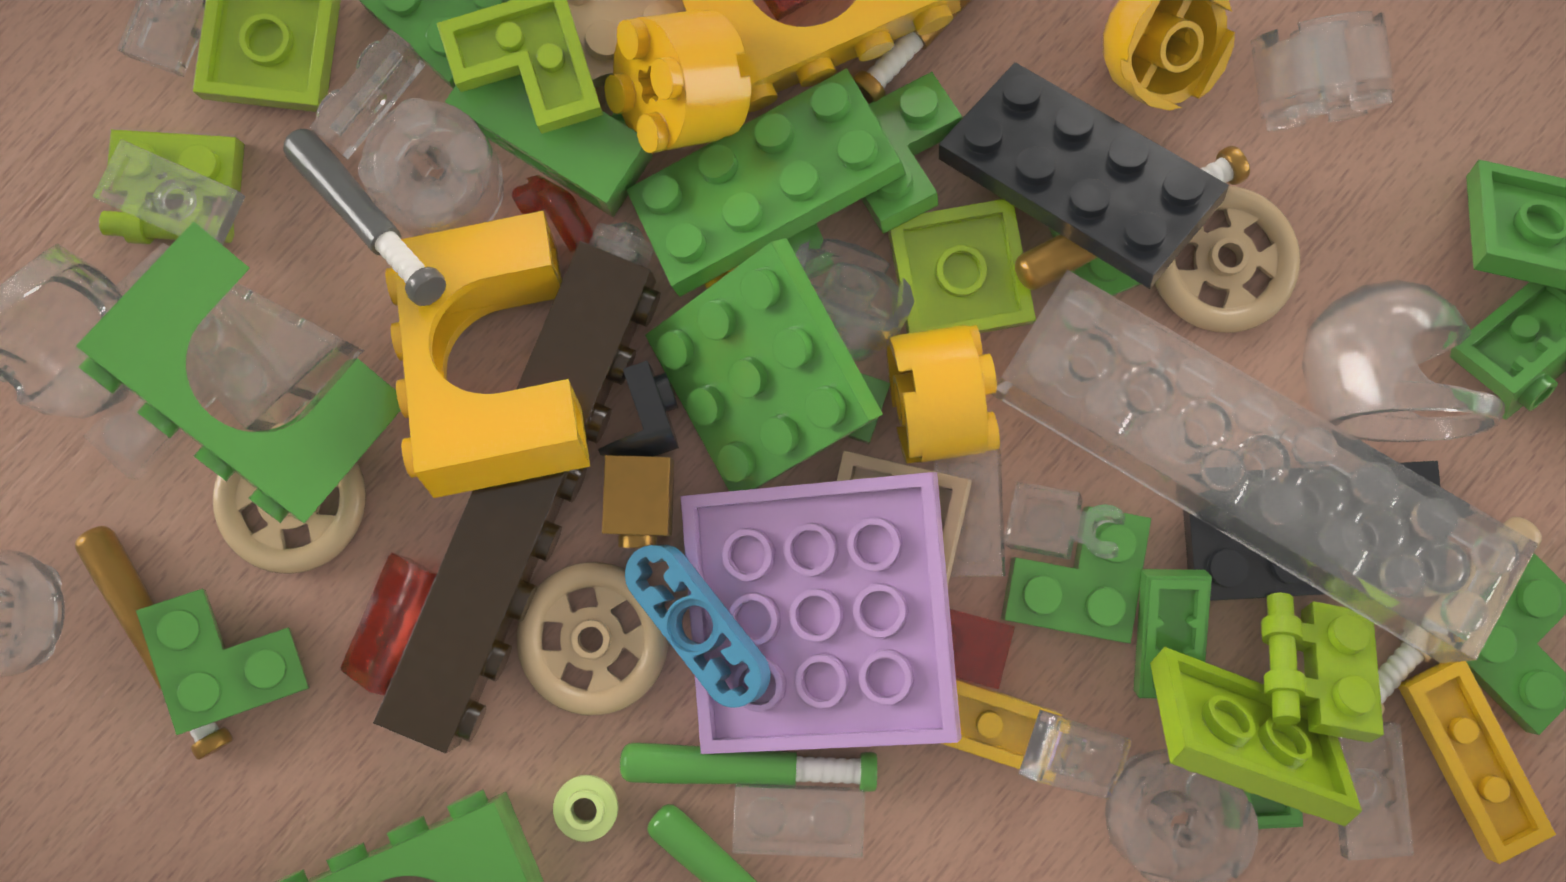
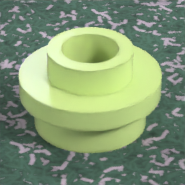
[553,775,619,842]

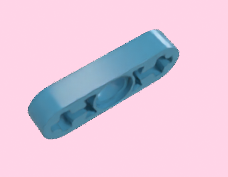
[625,545,771,708]

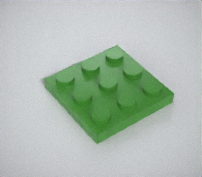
[645,238,883,491]

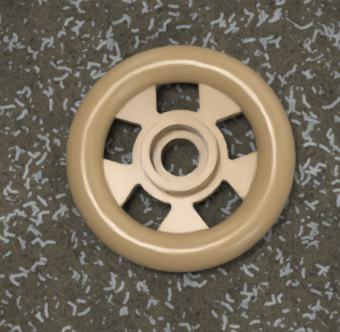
[1155,186,1300,333]
[213,423,366,574]
[517,562,669,715]

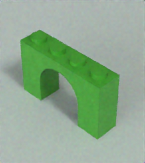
[75,221,401,523]
[275,789,544,882]

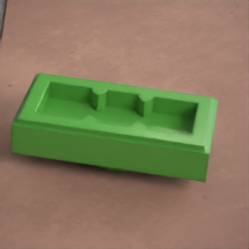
[1133,569,1212,699]

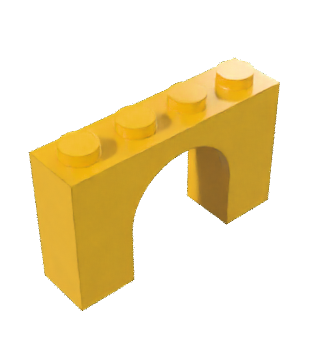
[682,0,961,113]
[385,211,590,498]

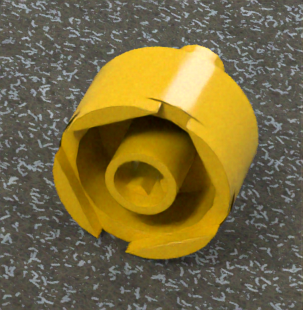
[604,10,751,153]
[886,325,1000,464]

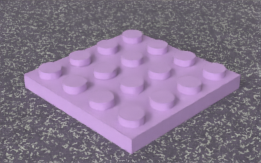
[680,472,962,754]

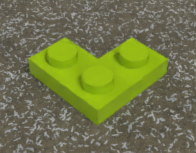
[437,0,603,134]

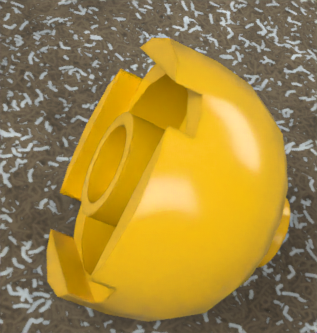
[1103,0,1235,111]

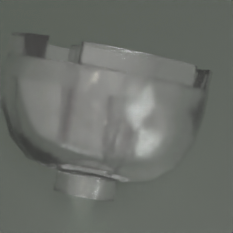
[795,239,914,361]

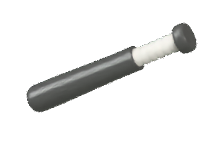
[283,129,446,306]

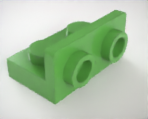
[1450,282,1566,420]

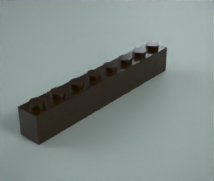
[373,241,661,754]

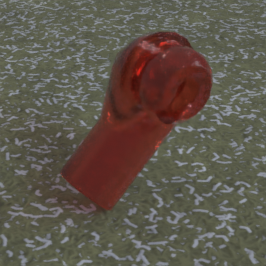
[511,175,597,252]

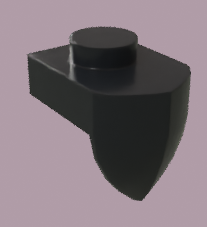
[598,361,679,457]

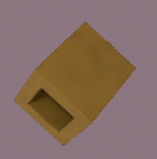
[602,455,675,548]

